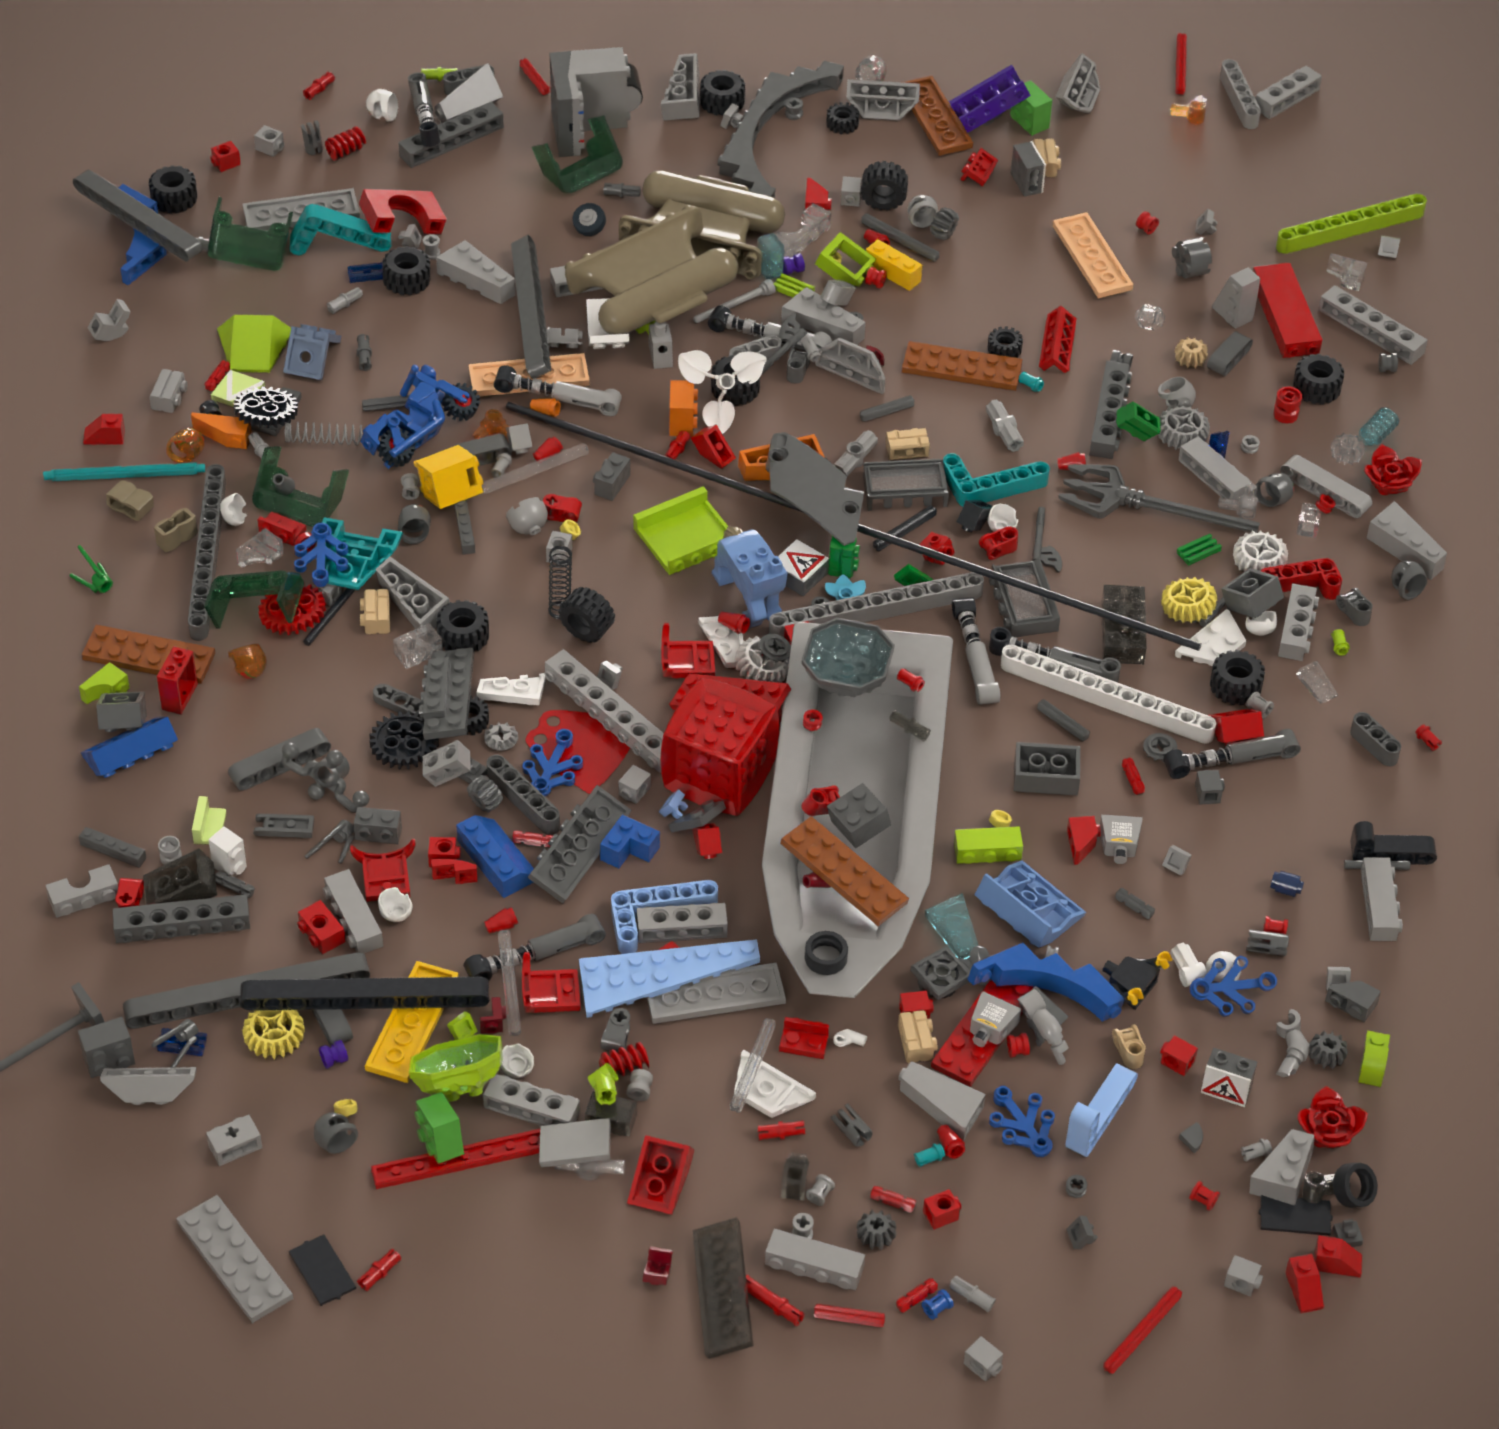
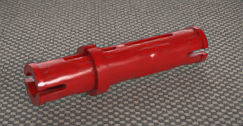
[739,1275,805,1326]

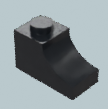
[957,500,993,533]

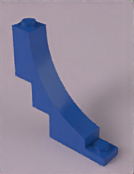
[118,184,167,285]
[967,943,1124,1022]

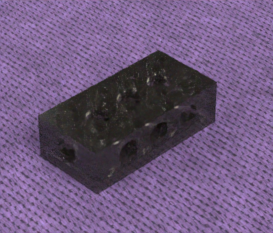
[1102,585,1147,665]

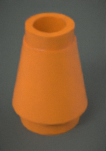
[530,398,561,417]

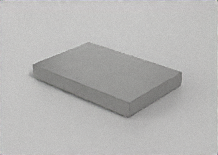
[539,1118,611,1167]

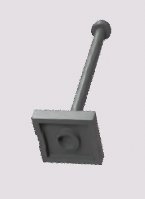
[0,982,105,1072]

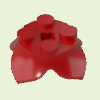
[1364,444,1422,496]
[1297,1086,1368,1148]

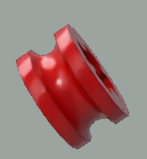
[1315,494,1336,514]
[803,709,823,731]

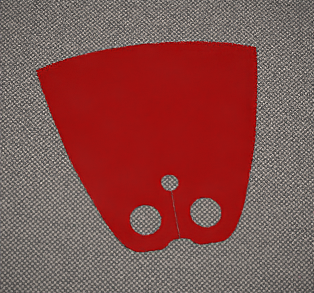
[525,710,630,794]

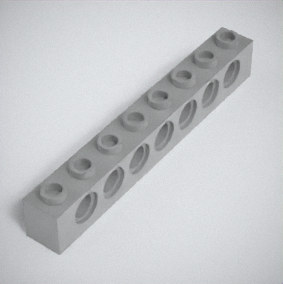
[545,649,664,773]

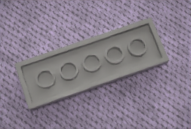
[243,188,360,234]
[647,962,786,1024]
[176,1195,293,1323]

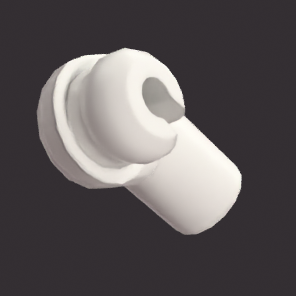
[833,1029,867,1047]

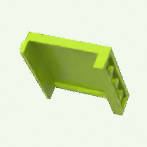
[633,486,728,575]

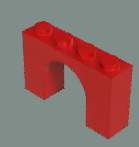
[359,189,447,234]

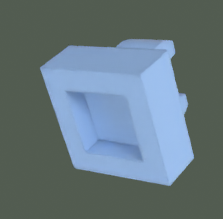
[659,789,688,819]

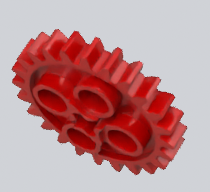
[258,582,326,636]

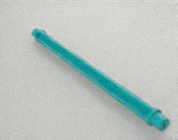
[43,462,206,481]

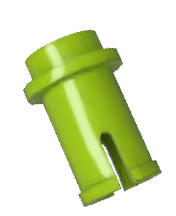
[1331,629,1350,656]

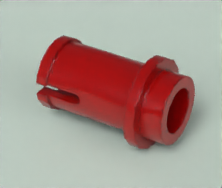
[897,668,925,692]
[1415,724,1442,751]

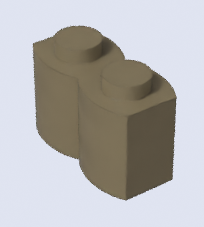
[106,480,154,521]
[154,508,198,552]

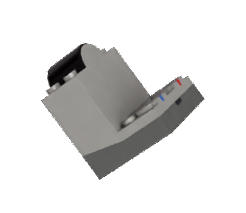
[550,47,643,157]

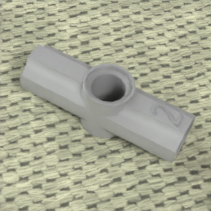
[986,399,1024,452]
[834,430,878,478]

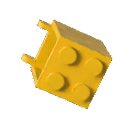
[414,445,484,509]

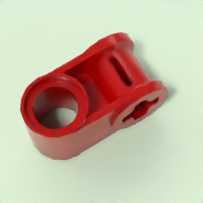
[543,494,582,523]
[978,526,1018,560]
[801,785,840,816]
[116,878,144,908]

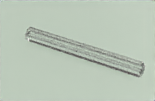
[498,930,521,1036]
[730,1018,776,1113]

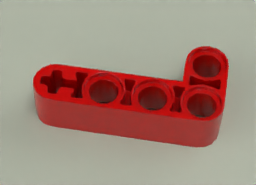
[1260,558,1343,600]

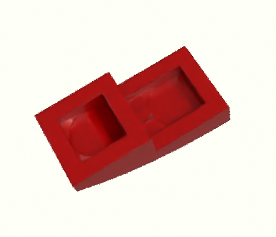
[431,859,478,884]

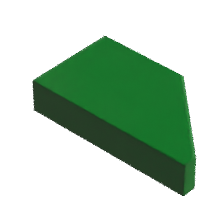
[894,564,933,586]

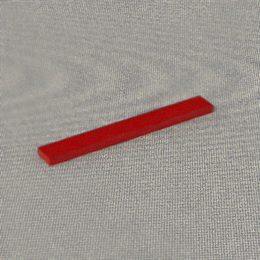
[371,1129,540,1189]

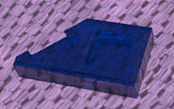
[1209,430,1230,458]

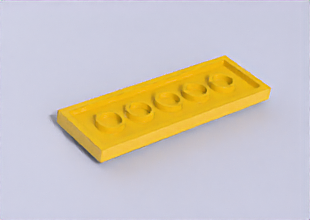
[365,961,459,1083]

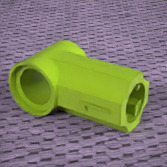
[588,1063,618,1105]

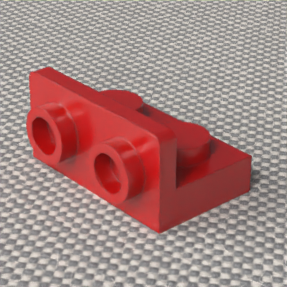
[960,148,999,187]
[258,511,306,546]
[779,1017,829,1060]

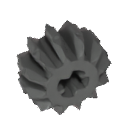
[930,207,959,240]
[467,775,503,812]
[1309,1030,1348,1070]
[857,1209,896,1250]

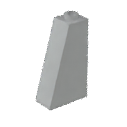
[434,63,503,123]
[898,1061,985,1141]

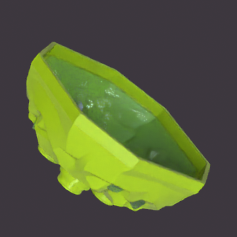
[409,1034,503,1102]

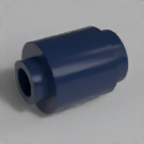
[1270,871,1304,897]

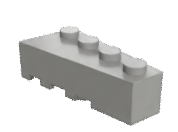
[661,53,700,121]
[436,240,515,304]
[781,287,866,345]
[376,557,450,639]

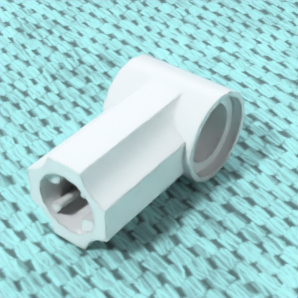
[1170,943,1207,987]

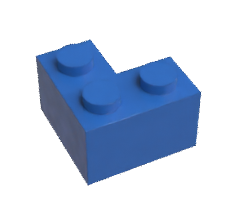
[600,814,660,869]

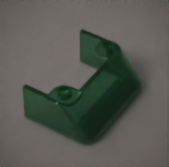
[531,115,623,194]
[207,197,293,270]
[252,446,349,527]
[204,570,304,629]

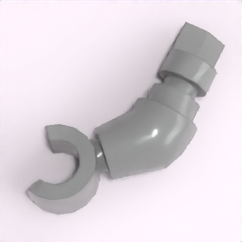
[1018,989,1069,1065]
[1276,1009,1310,1077]

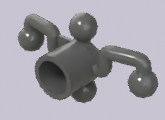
[281,742,370,812]

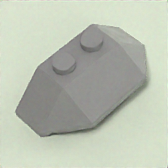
[1055,53,1100,113]
[846,79,920,121]
[816,338,885,394]
[100,1067,197,1105]

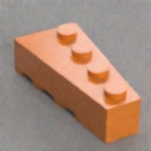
[738,434,825,481]

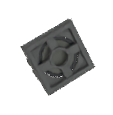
[910,946,970,1000]

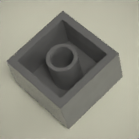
[1221,568,1284,618]
[96,691,147,732]
[827,783,892,848]
[78,1017,135,1078]

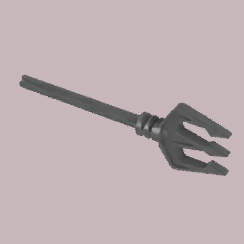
[1058,464,1260,533]

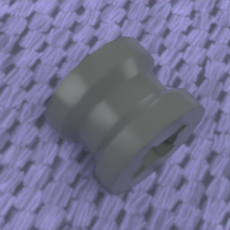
[785,98,803,120]
[1378,353,1398,372]

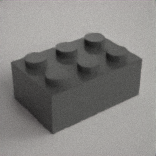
[1014,742,1080,795]

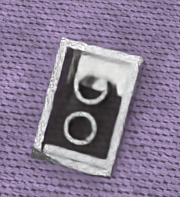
[143,848,217,905]

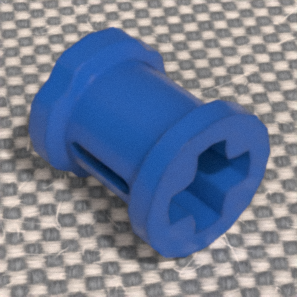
[921,1289,954,1320]

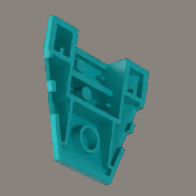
[322,517,403,590]

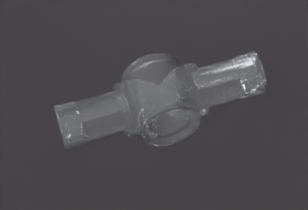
[554,1160,626,1181]

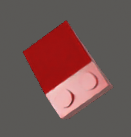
[627,1135,695,1215]

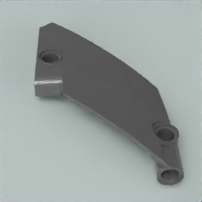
[765,432,864,546]

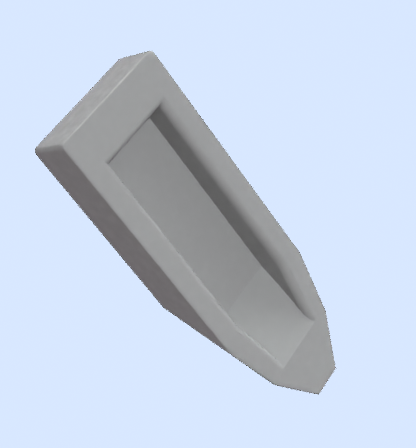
[762,622,953,998]

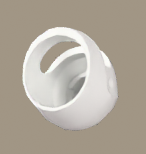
[366,89,398,122]

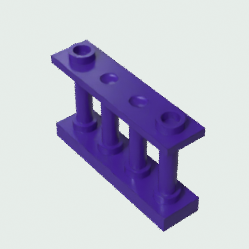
[949,65,1031,133]

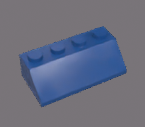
[81,717,178,778]
[456,815,534,898]

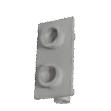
[546,327,583,348]

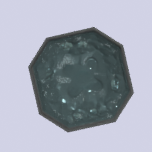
[801,618,895,697]

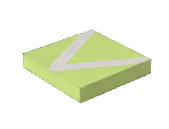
[211,370,265,407]

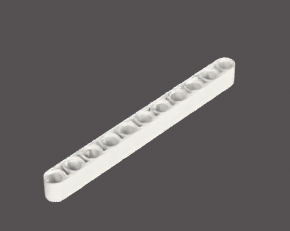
[1001,645,1216,744]

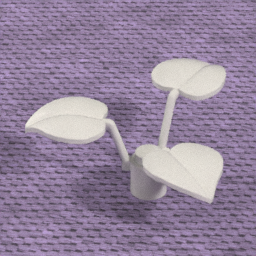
[678,350,767,434]

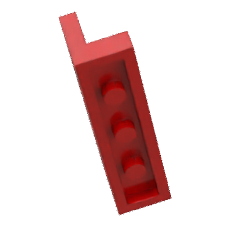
[1039,306,1077,374]

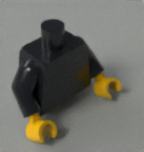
[1102,951,1172,1010]

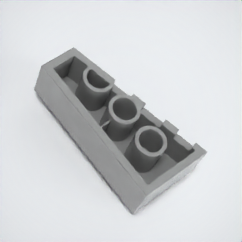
[1367,501,1447,580]

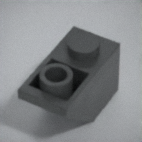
[1325,981,1381,1022]

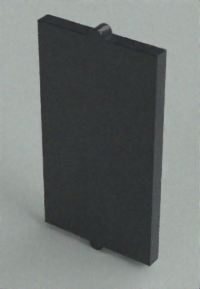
[1258,1195,1333,1236]
[289,1234,356,1306]

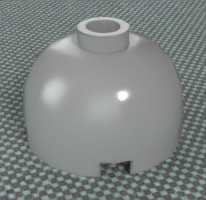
[506,497,548,535]

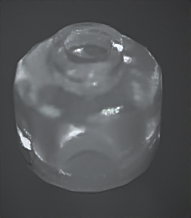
[1135,304,1165,330]

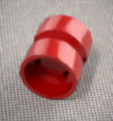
[1273,386,1302,424]

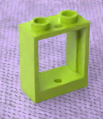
[815,232,876,287]

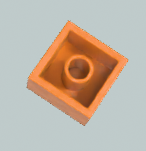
[669,380,698,437]

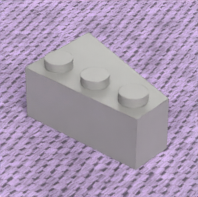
[1212,267,1260,329]
[1249,1129,1315,1205]

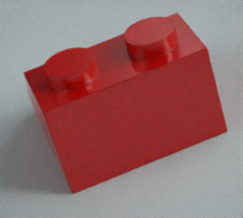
[1208,708,1264,746]

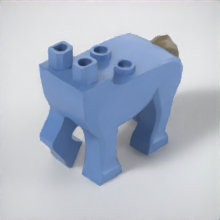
[712,526,787,629]

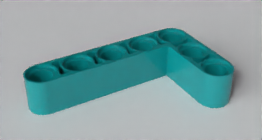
[290,204,392,255]
[943,453,1050,506]

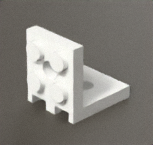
[586,298,629,349]

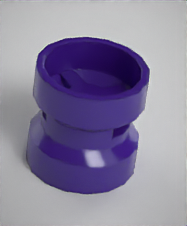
[781,253,805,275]
[319,1039,348,1069]

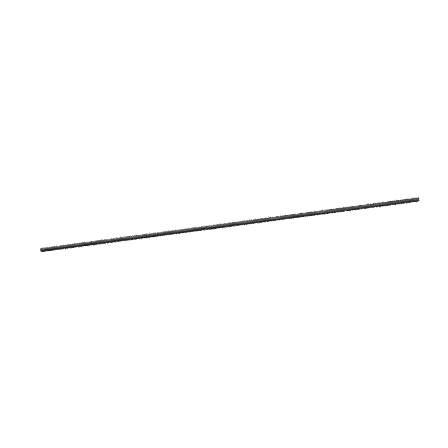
[506,402,1202,651]

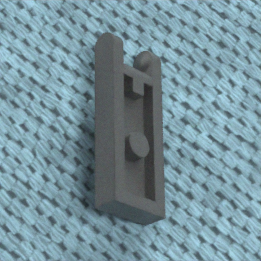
[253,814,315,838]

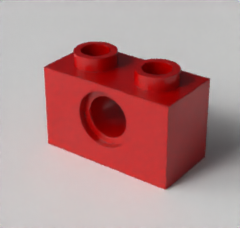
[297,900,345,954]

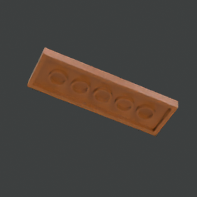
[902,75,973,156]
[902,341,1023,391]
[81,624,215,684]
[780,816,909,926]

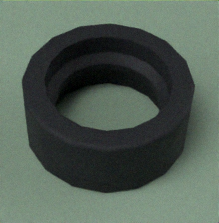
[805,931,848,975]
[1333,1162,1378,1208]

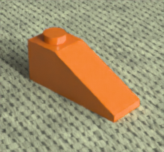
[191,412,252,449]

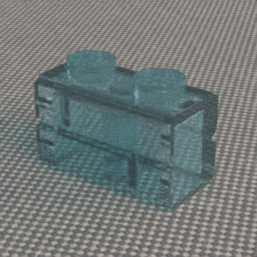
[757,233,784,279]

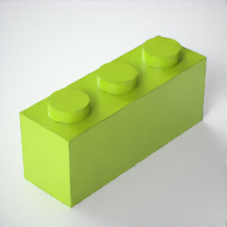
[954,826,1023,864]

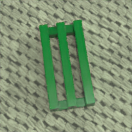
[1177,534,1222,566]

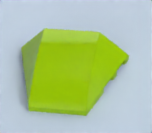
[217,315,291,373]

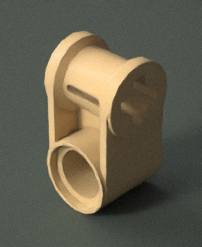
[1112,1024,1145,1069]

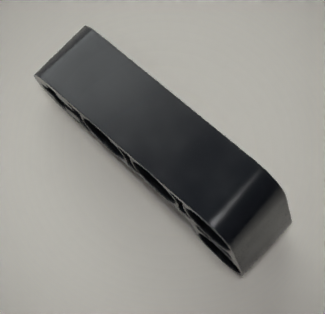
[1350,821,1437,865]

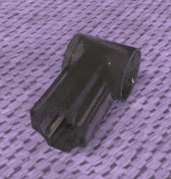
[1302,1172,1351,1203]

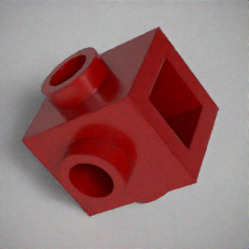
[919,532,955,565]

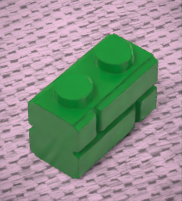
[1116,401,1161,442]
[828,536,860,579]

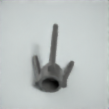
[305,820,355,864]
[151,1018,199,1068]

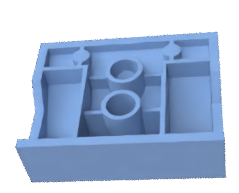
[975,861,1086,948]

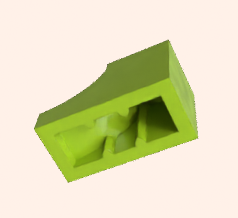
[79,662,130,704]

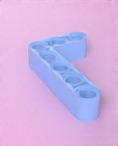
[611,880,718,954]
[1065,1064,1138,1157]

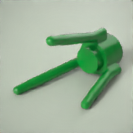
[69,545,113,593]

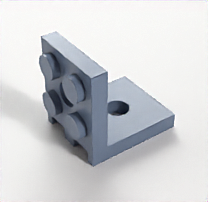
[283,324,341,380]

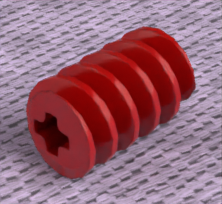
[325,126,366,161]
[599,1042,649,1076]

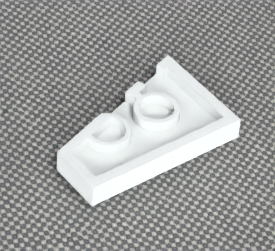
[698,616,744,668]
[477,673,546,706]

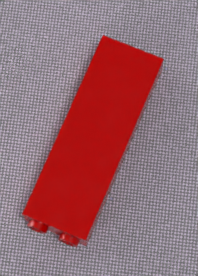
[1253,263,1322,358]

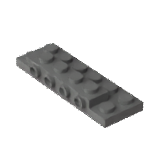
[419,648,474,740]
[528,785,632,903]

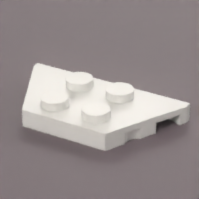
[1175,609,1246,666]
[734,1050,816,1118]

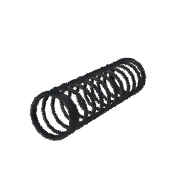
[548,545,572,619]

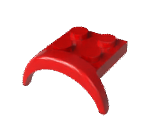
[661,623,715,678]
[350,839,416,902]
[522,952,581,1013]

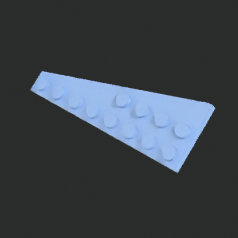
[579,939,760,1018]

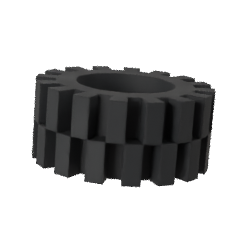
[826,102,859,135]
[987,326,1023,358]
[467,696,489,735]

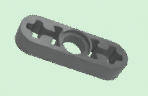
[373,684,424,718]

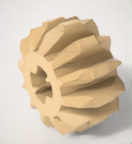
[1175,337,1208,369]

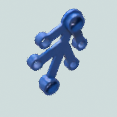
[294,523,348,587]
[522,729,583,796]
[1190,956,1277,1017]
[989,1086,1055,1157]

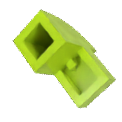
[1358,1030,1390,1087]

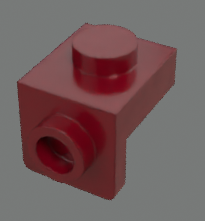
[480,997,507,1034]
[643,1247,673,1285]

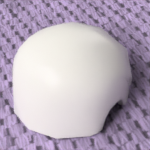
[220,493,247,526]
[987,504,1018,532]
[1245,611,1277,636]
[378,887,413,922]
[1206,951,1241,982]
[500,1043,534,1079]

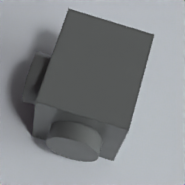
[1195,770,1225,805]

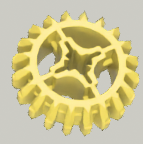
[1161,577,1217,623]
[242,1010,305,1060]

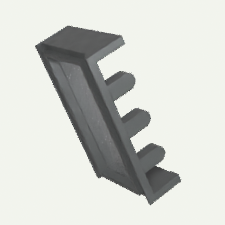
[863,459,949,511]
[989,558,1060,637]

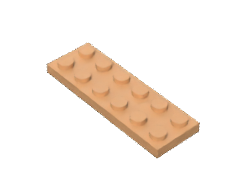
[1052,212,1133,298]
[469,353,590,396]

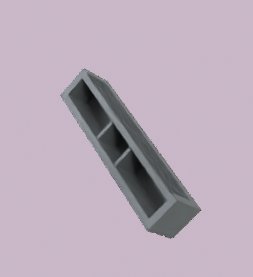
[454,499,475,555]
[79,827,146,868]

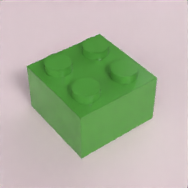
[1010,80,1052,136]
[414,1092,464,1164]

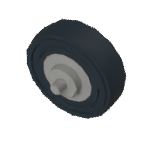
[572,203,606,236]

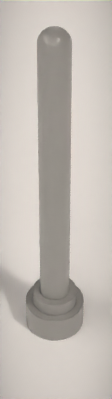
[693,279,776,323]

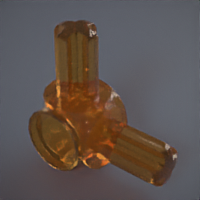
[1170,96,1206,124]
[472,409,510,440]

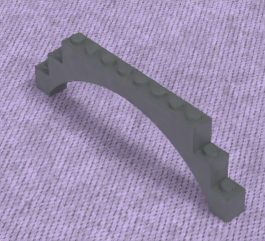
[717,61,844,198]

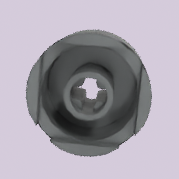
[1172,237,1212,278]

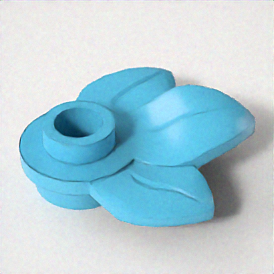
[825,574,866,600]

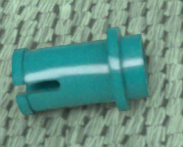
[1018,371,1044,392]
[914,1143,945,1168]

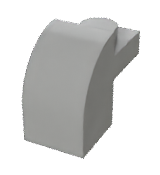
[87,299,131,341]

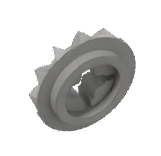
[484,721,518,751]

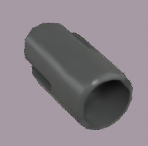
[301,120,323,155]
[1246,929,1289,956]
[831,1103,873,1147]

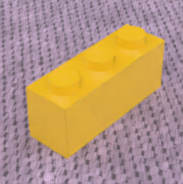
[866,240,922,291]

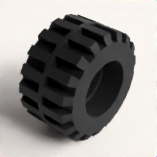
[700,70,745,116]
[860,161,908,211]
[149,165,198,213]
[382,246,430,295]
[1293,354,1345,405]
[711,355,760,406]
[558,587,615,643]
[436,600,489,651]
[1210,650,1265,706]

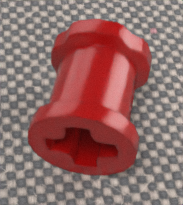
[1263,916,1288,934]
[1189,1181,1220,1211]

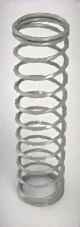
[284,422,368,446]

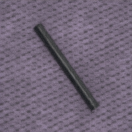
[303,588,355,646]

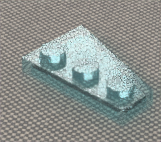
[925,893,978,959]

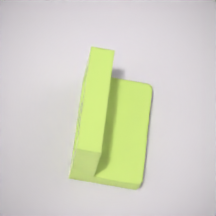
[192,796,226,845]

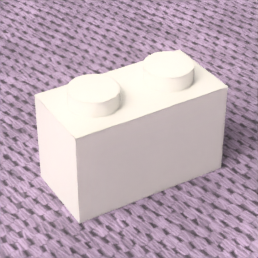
[208,827,247,877]

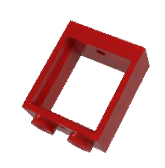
[157,646,198,715]

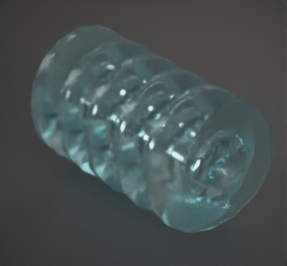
[1359,407,1400,446]

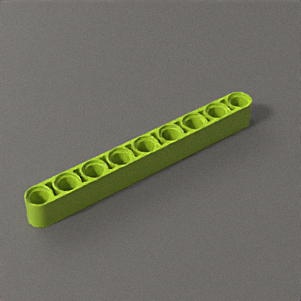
[1276,194,1427,254]

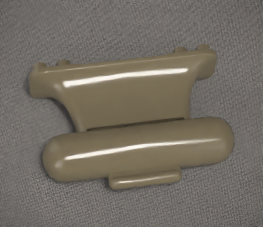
[619,170,785,279]
[565,205,738,335]

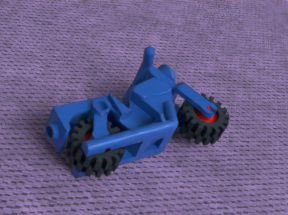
[360,365,480,469]

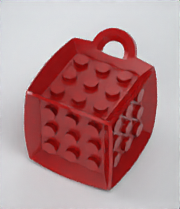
[660,678,779,816]

